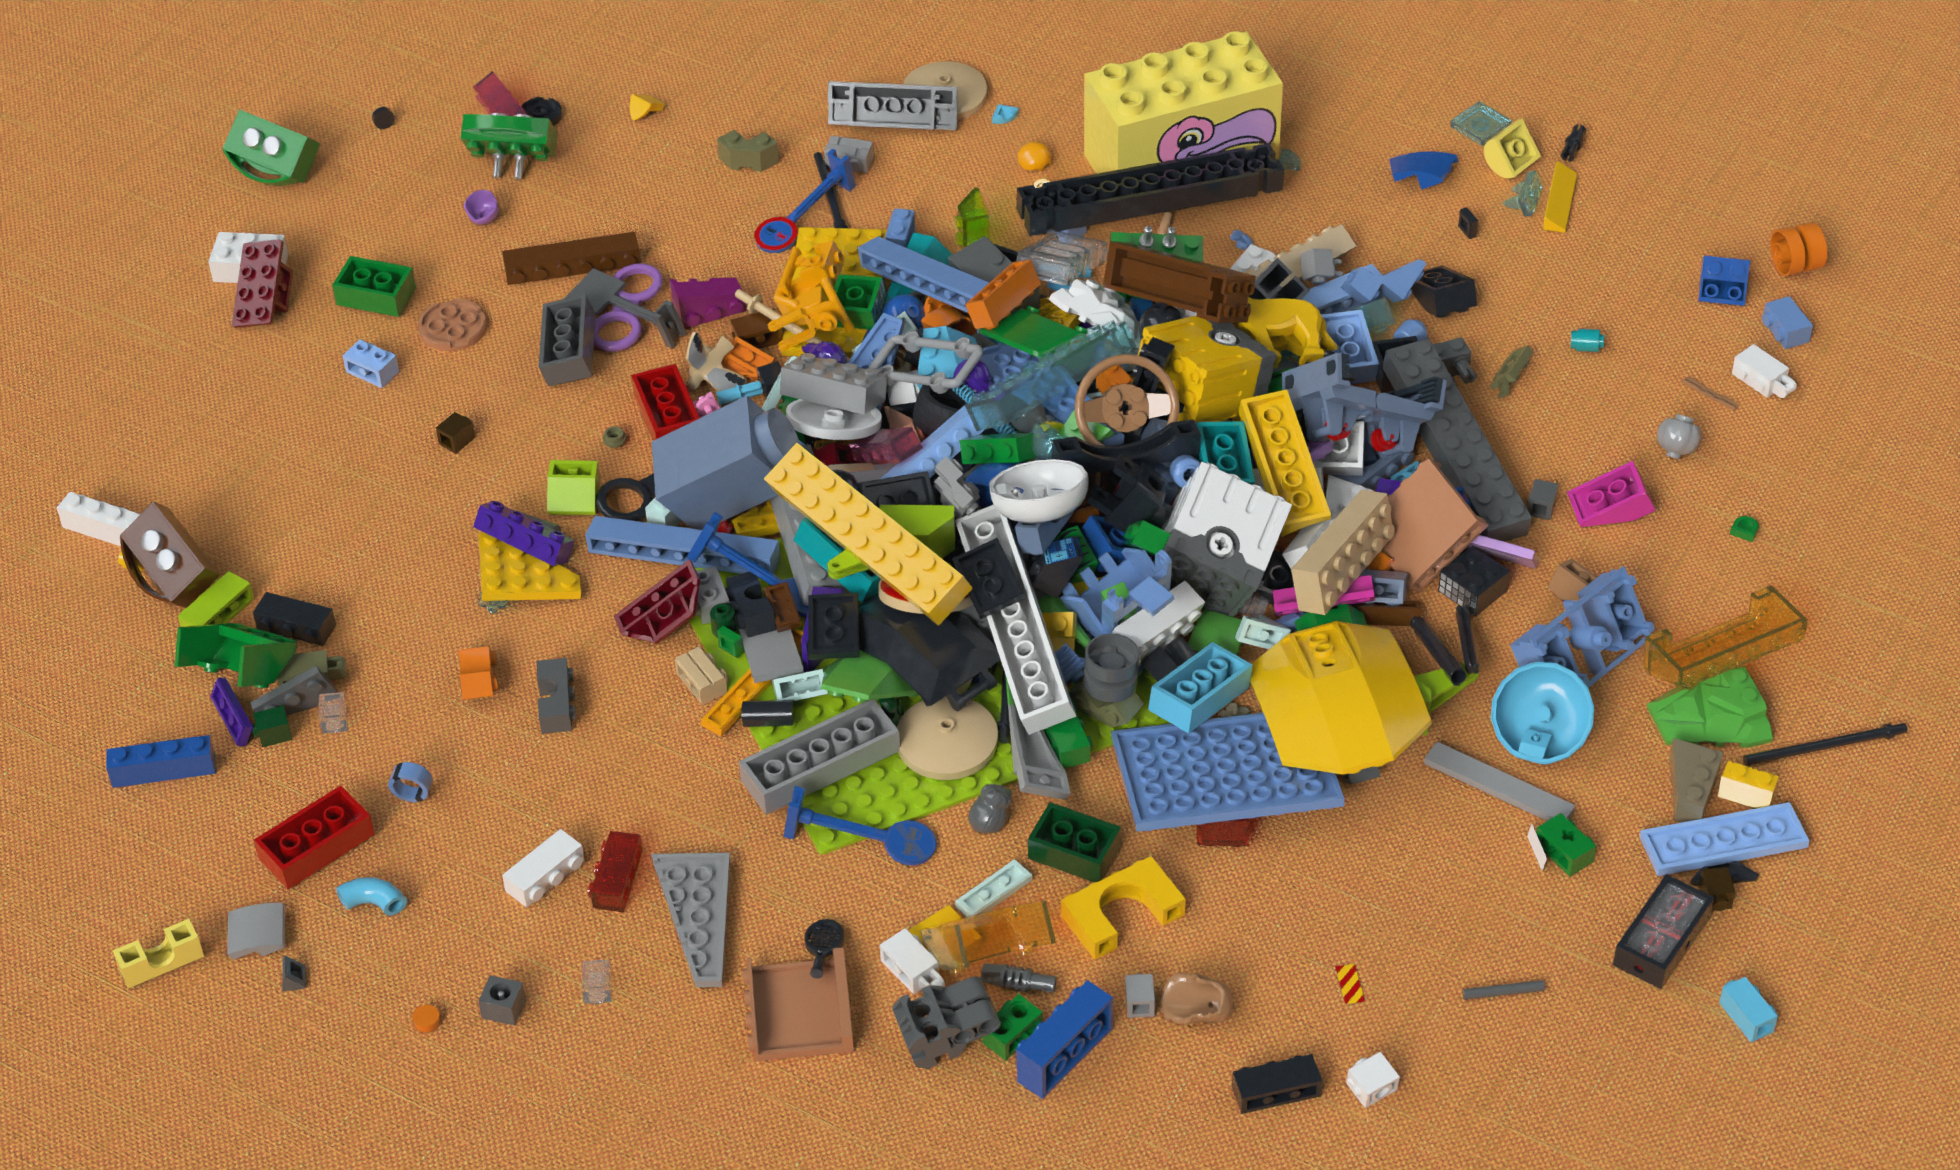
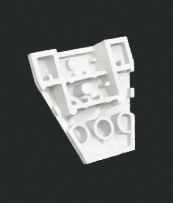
[1049,279,1141,349]

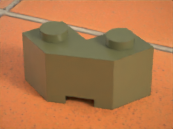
[717,130,779,172]
[1069,676,1144,727]

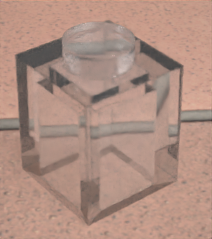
[318,692,348,734]
[582,960,612,1004]

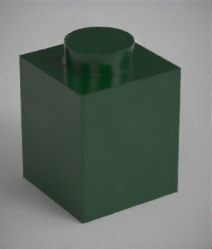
[252,706,292,748]

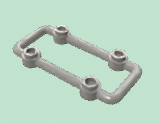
[868,331,983,394]

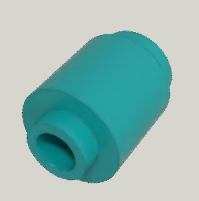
[1571,328,1605,352]

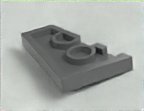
[250,665,342,716]

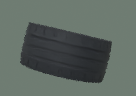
[913,385,988,435]

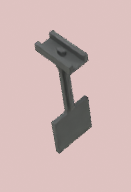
[564,268,687,349]

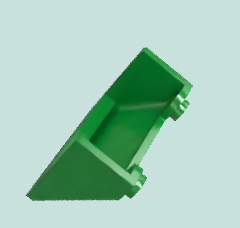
[979,306,1097,373]

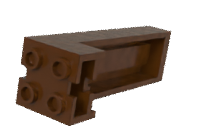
[1103,241,1256,323]

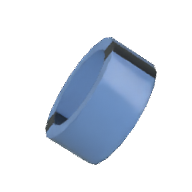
[388,762,433,802]

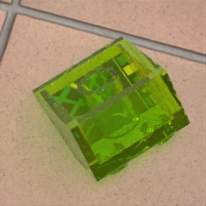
[954,187,989,249]

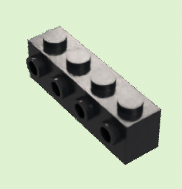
[1119,337,1175,436]

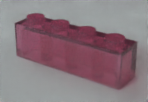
[473,71,528,116]
[849,427,923,465]

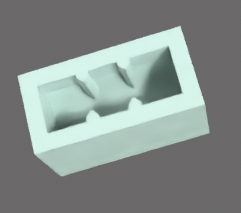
[772,669,828,701]

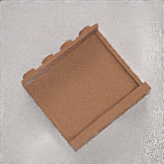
[1381,458,1489,592]
[742,948,854,1062]

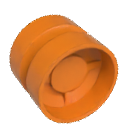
[1770,222,1827,276]

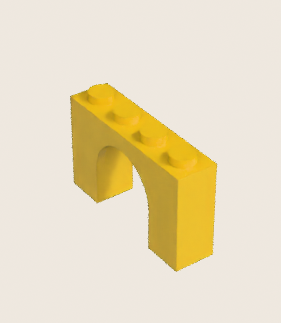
[1061,856,1186,960]

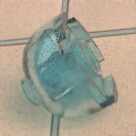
[1031,422,1068,461]

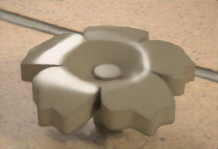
[1219,703,1250,718]

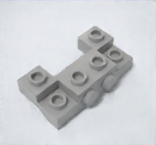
[933,456,980,519]

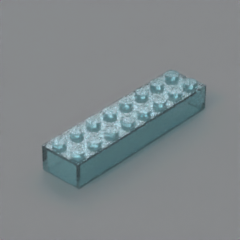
[965,320,1136,431]

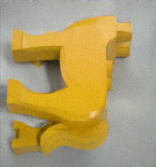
[1231,297,1338,369]

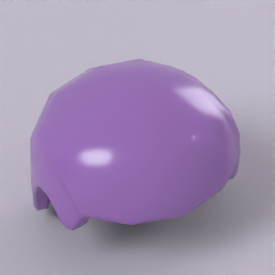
[464,190,499,225]

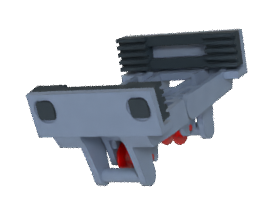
[1282,353,1447,459]

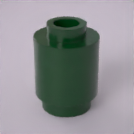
[710,604,736,638]

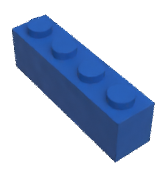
[106,735,216,788]

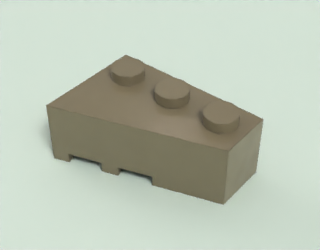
[1669,738,1724,823]

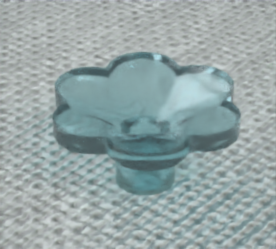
[478,592,507,613]

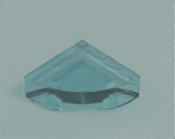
[1279,148,1300,171]

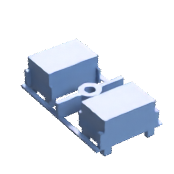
[1510,566,1655,688]

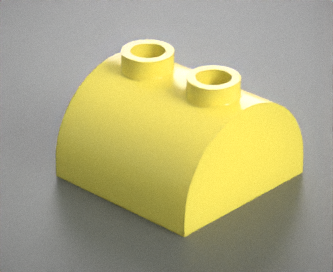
[1484,118,1541,178]

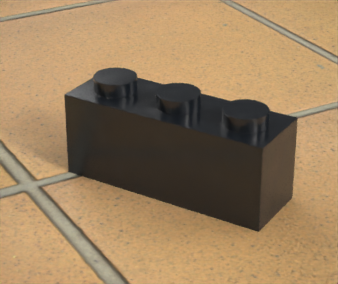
[253,592,336,646]
[1231,1054,1322,1114]

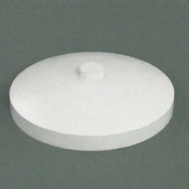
[786,399,882,440]

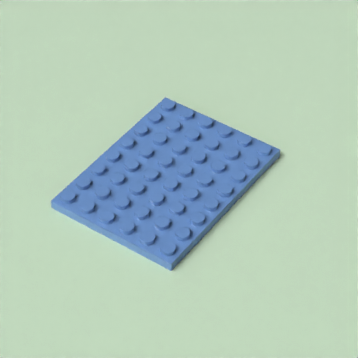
[1111,713,1344,832]

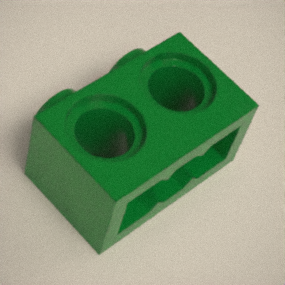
[982,994,1043,1061]

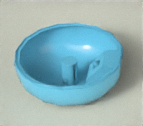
[1491,662,1595,765]

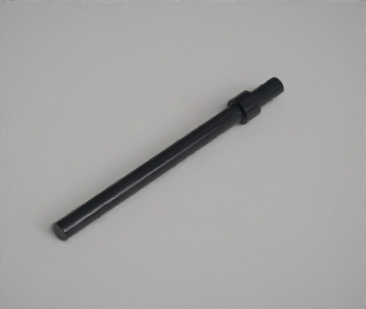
[814,152,848,229]

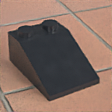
[1411,265,1477,318]

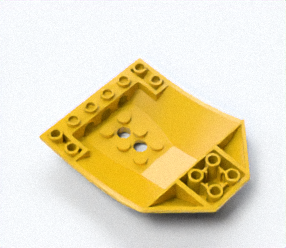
[1250,621,1432,775]

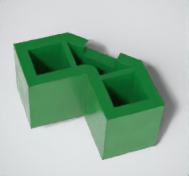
[1295,604,1367,632]

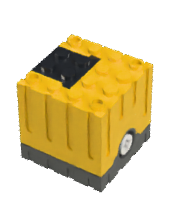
[1134,316,1277,423]

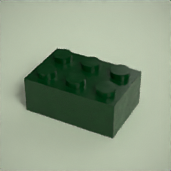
[1028,802,1121,882]

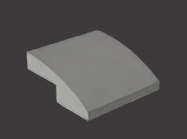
[227,903,285,960]

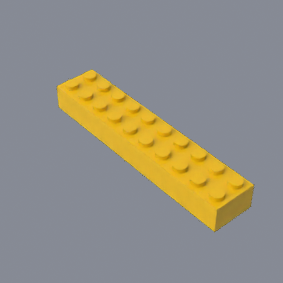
[764,443,972,626]

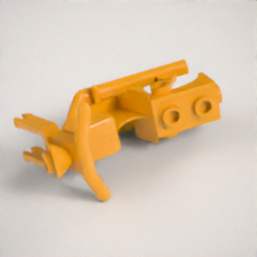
[768,241,854,351]

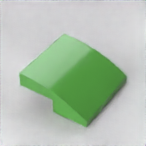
[1188,609,1244,656]

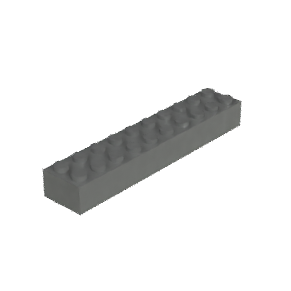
[1383,338,1532,542]

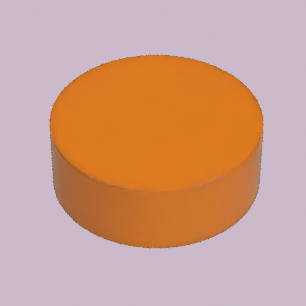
[412,1005,441,1032]

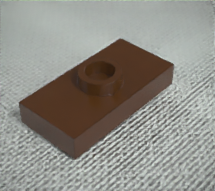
[763,582,802,633]

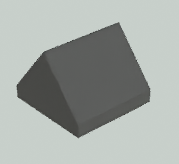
[282,955,306,991]

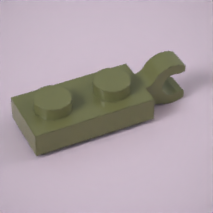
[1490,345,1533,398]

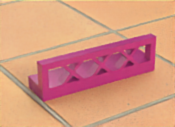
[1272,575,1375,616]

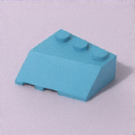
[917,326,978,390]

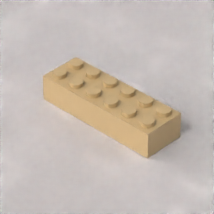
[1291,490,1395,615]

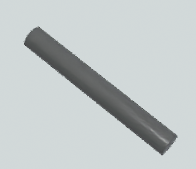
[1462,980,1545,1000]

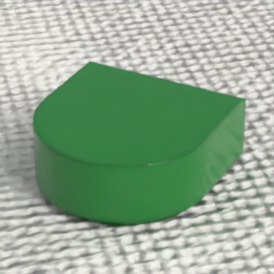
[1730,516,1759,542]

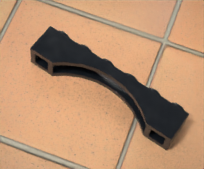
[1051,419,1201,474]

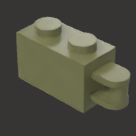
[277,650,347,686]

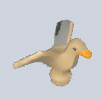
[685,332,747,392]

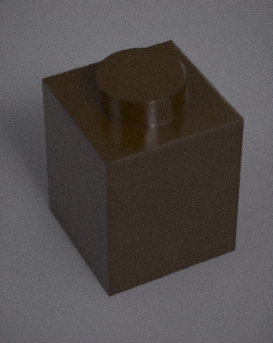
[436,412,475,454]
[1698,867,1735,911]

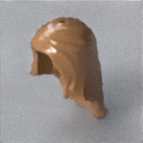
[1160,973,1235,1024]

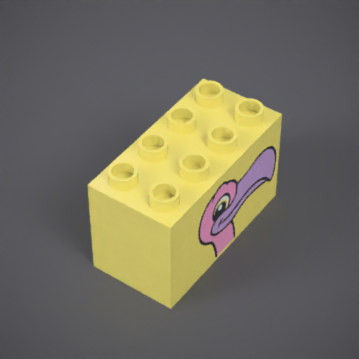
[1084,31,1283,174]

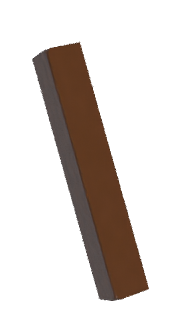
[1331,601,1421,626]

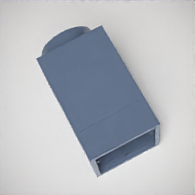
[652,396,800,530]

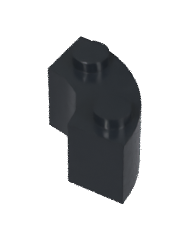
[1141,636,1196,682]

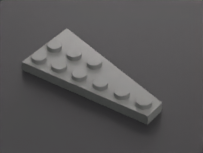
[651,853,730,987]

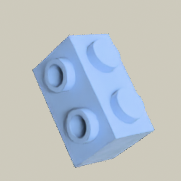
[342,339,399,388]

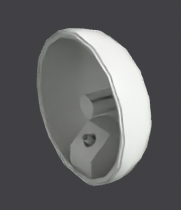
[989,459,1088,523]

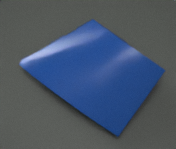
[1389,152,1459,189]

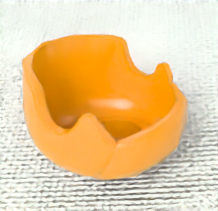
[1018,141,1052,171]

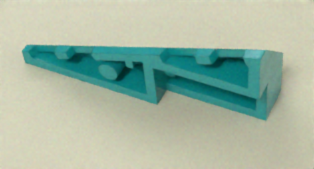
[881,232,953,315]

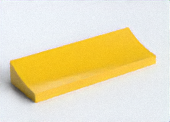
[1238,390,1331,537]

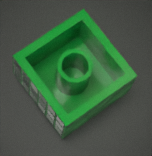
[834,275,887,329]

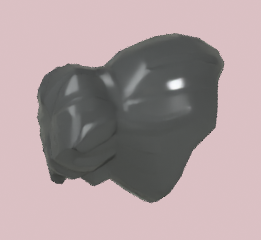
[1011,400,1056,433]
[968,784,1012,833]

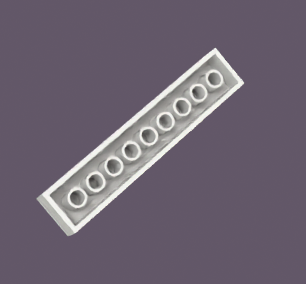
[955,505,1076,735]

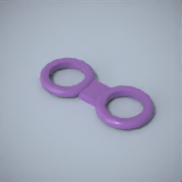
[594,264,663,352]

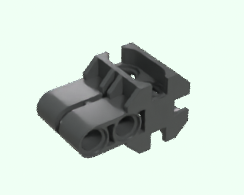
[892,977,1001,1069]

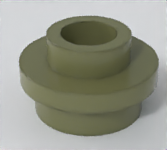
[603,426,626,448]

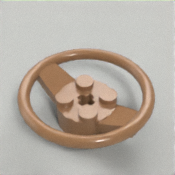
[1075,354,1180,446]

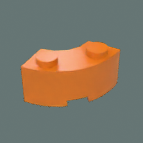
[921,307,977,335]
[459,646,498,700]

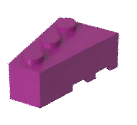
[670,277,746,329]

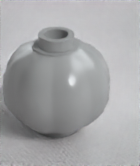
[1657,414,1702,459]

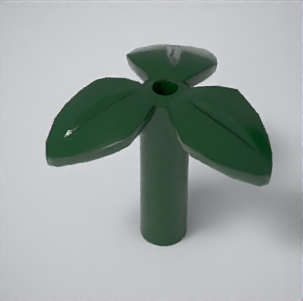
[878,697,904,728]

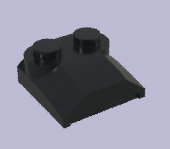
[1252,550,1294,605]

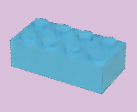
[1148,642,1253,733]

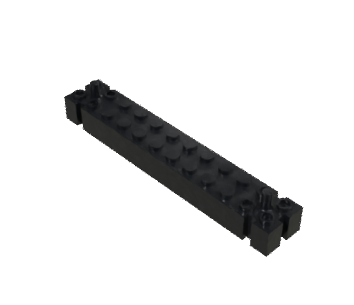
[1016,143,1285,236]

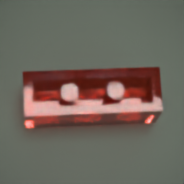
[588,831,643,913]

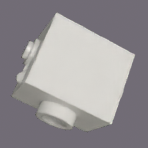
[1346,1052,1400,1108]

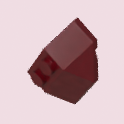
[614,560,700,644]

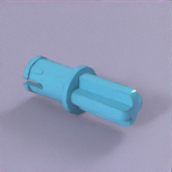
[716,381,763,406]

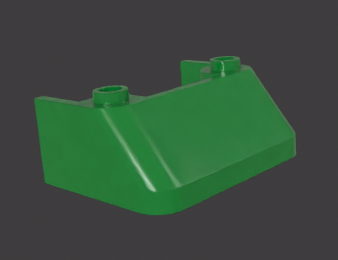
[174,623,297,688]

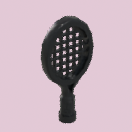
[804,919,844,979]

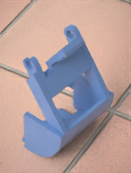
[1060,548,1175,637]

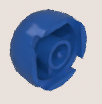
[881,294,925,332]

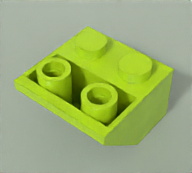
[547,460,601,515]

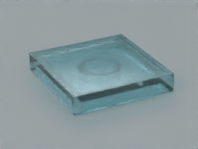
[1450,101,1512,146]

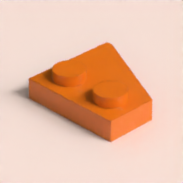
[721,337,775,380]

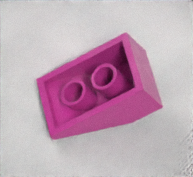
[1567,461,1656,527]

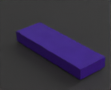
[210,678,253,746]

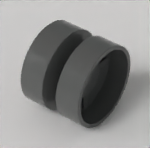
[1083,633,1139,702]

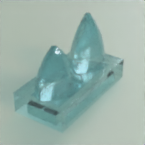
[1502,171,1542,217]

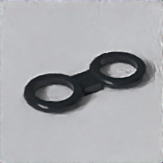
[596,473,655,521]

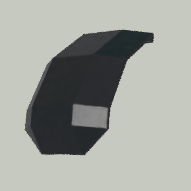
[859,593,1001,711]

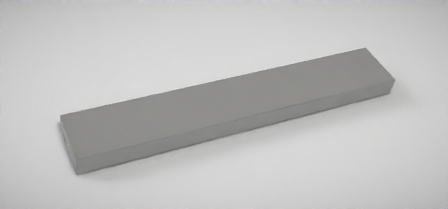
[1424,742,1575,821]

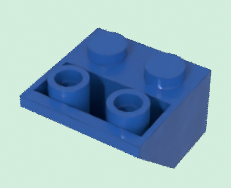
[1698,256,1750,306]

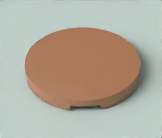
[418,299,487,351]

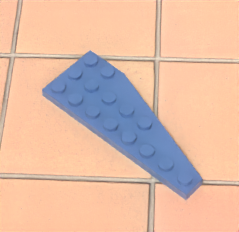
[980,343,1124,446]

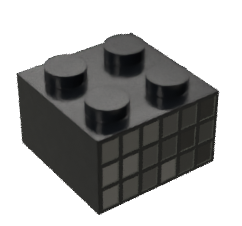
[1438,546,1510,617]

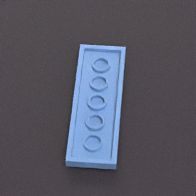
[1639,802,1809,876]

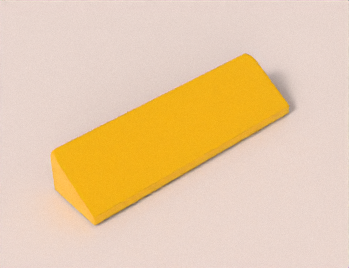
[1543,161,1577,233]

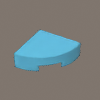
[992,104,1019,124]

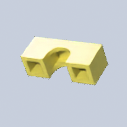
[113,919,204,988]

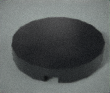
[519,97,562,126]

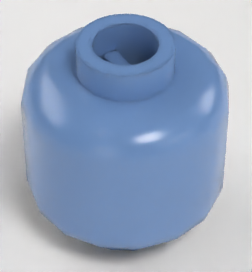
[1393,319,1428,341]
[1170,455,1200,488]

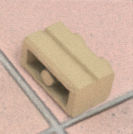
[675,647,729,705]

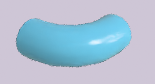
[335,877,407,916]

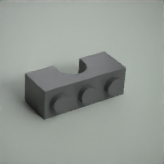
[536,658,576,734]

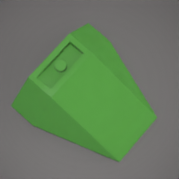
[821,650,919,702]

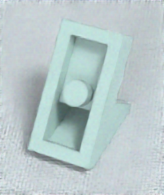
[1235,615,1291,649]

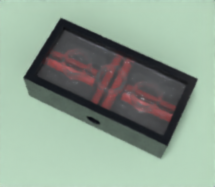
[1613,874,1715,989]

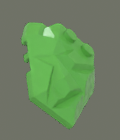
[1647,664,1773,748]

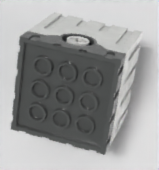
[1150,462,1292,617]

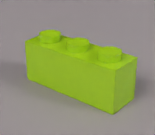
[178,571,254,627]

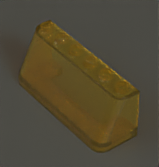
[1643,585,1808,688]

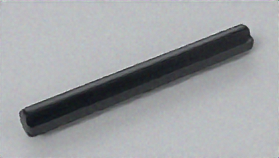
[1456,605,1480,674]

